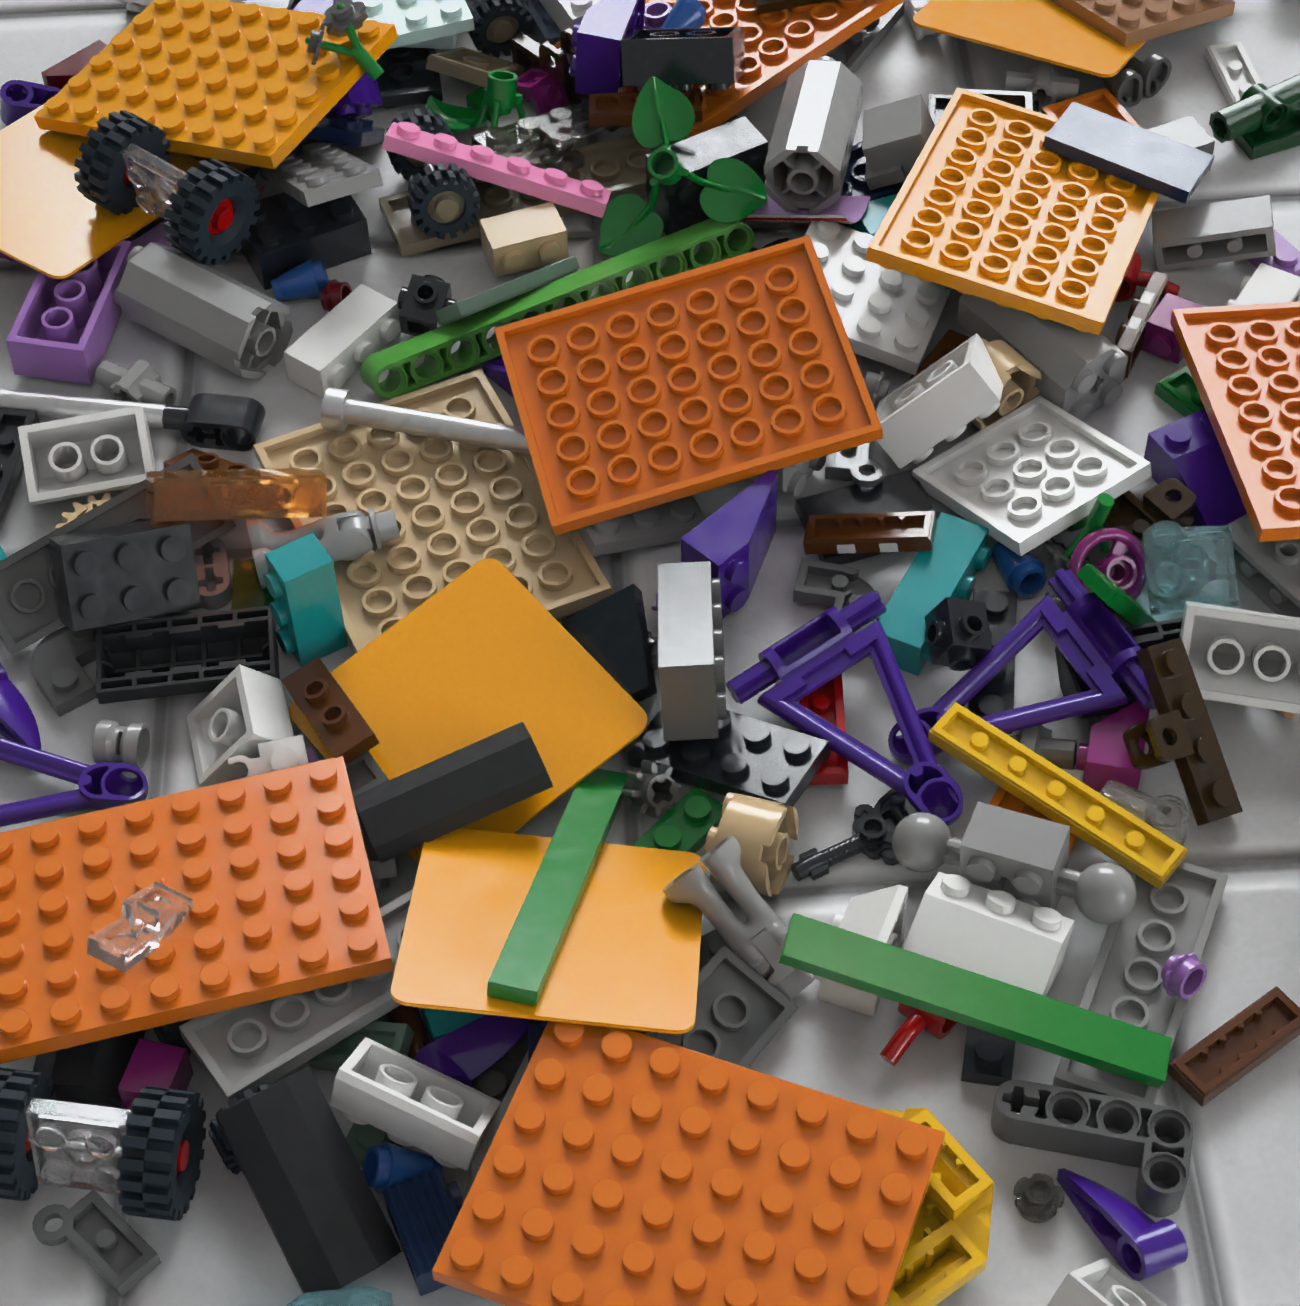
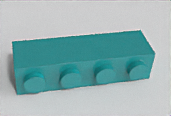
[870,512,992,676]

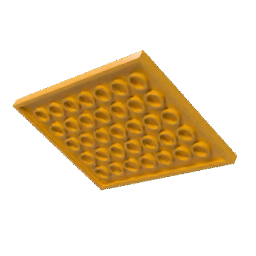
[34,0,398,169]
[865,87,1160,336]

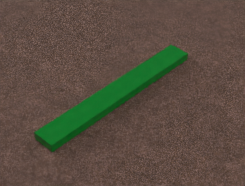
[487,768,628,1006]
[779,913,1172,1089]

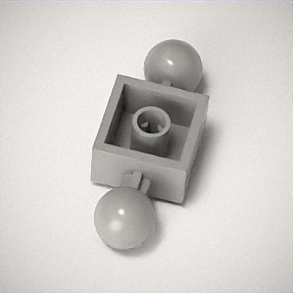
[892,801,1137,924]

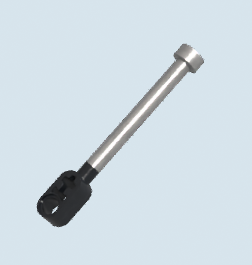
[321,387,530,454]
[0,389,266,452]

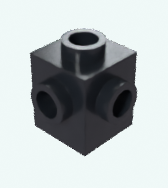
[397,274,457,336]
[924,597,993,671]

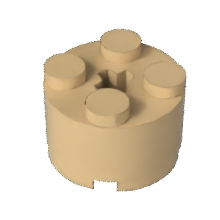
[971,338,1042,430]
[705,792,799,897]

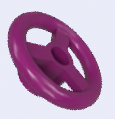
[1069,528,1147,613]

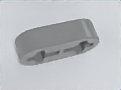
[194,538,233,610]

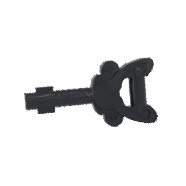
[791,789,910,881]

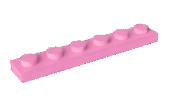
[382,122,612,218]

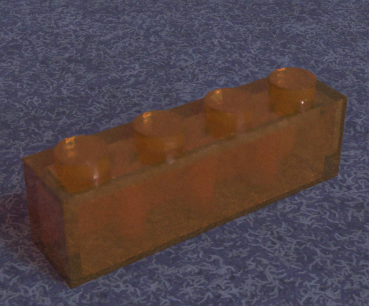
[146,468,327,522]

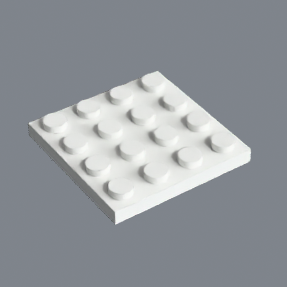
[805,220,952,375]
[912,396,1152,556]

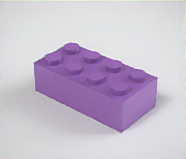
[6,240,133,385]

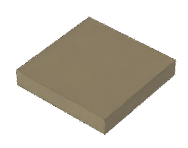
[426,47,524,88]

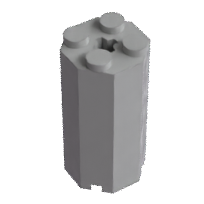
[764,56,863,214]
[113,242,293,380]
[957,294,1128,421]

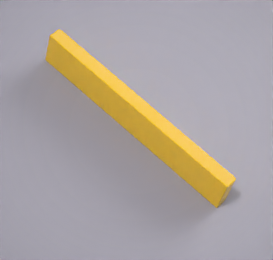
[928,702,1188,890]

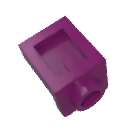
[516,68,569,117]

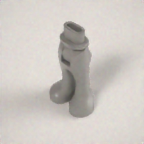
[246,508,400,589]
[662,835,814,1000]

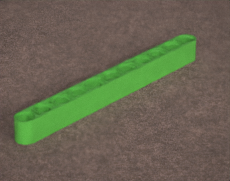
[360,218,754,399]

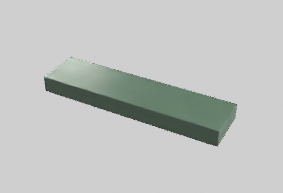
[435,255,580,325]

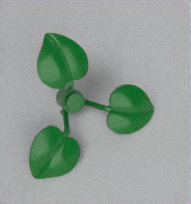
[425,70,590,182]
[598,76,768,257]

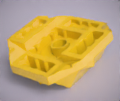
[875,1108,994,1306]

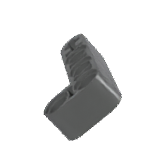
[991,1080,1193,1217]

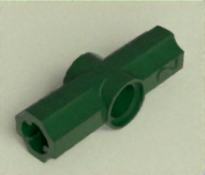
[1209,74,1300,143]

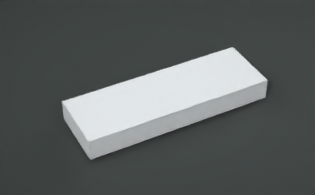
[1205,41,1262,105]

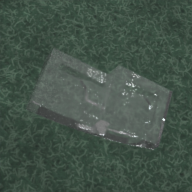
[87,882,193,972]

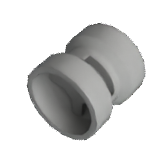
[92,719,150,769]

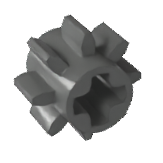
[621,760,681,819]

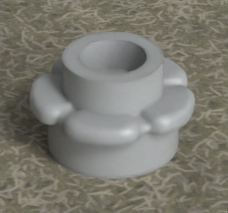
[865,371,890,408]

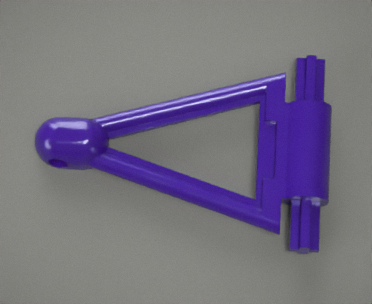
[888,568,1156,766]
[726,591,963,826]
[0,737,149,827]

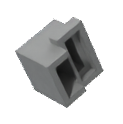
[862,94,935,190]

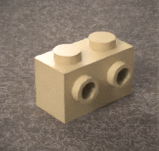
[479,201,569,278]

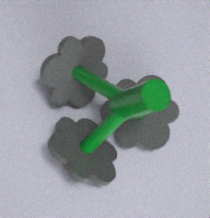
[305,0,384,81]
[1044,493,1130,571]

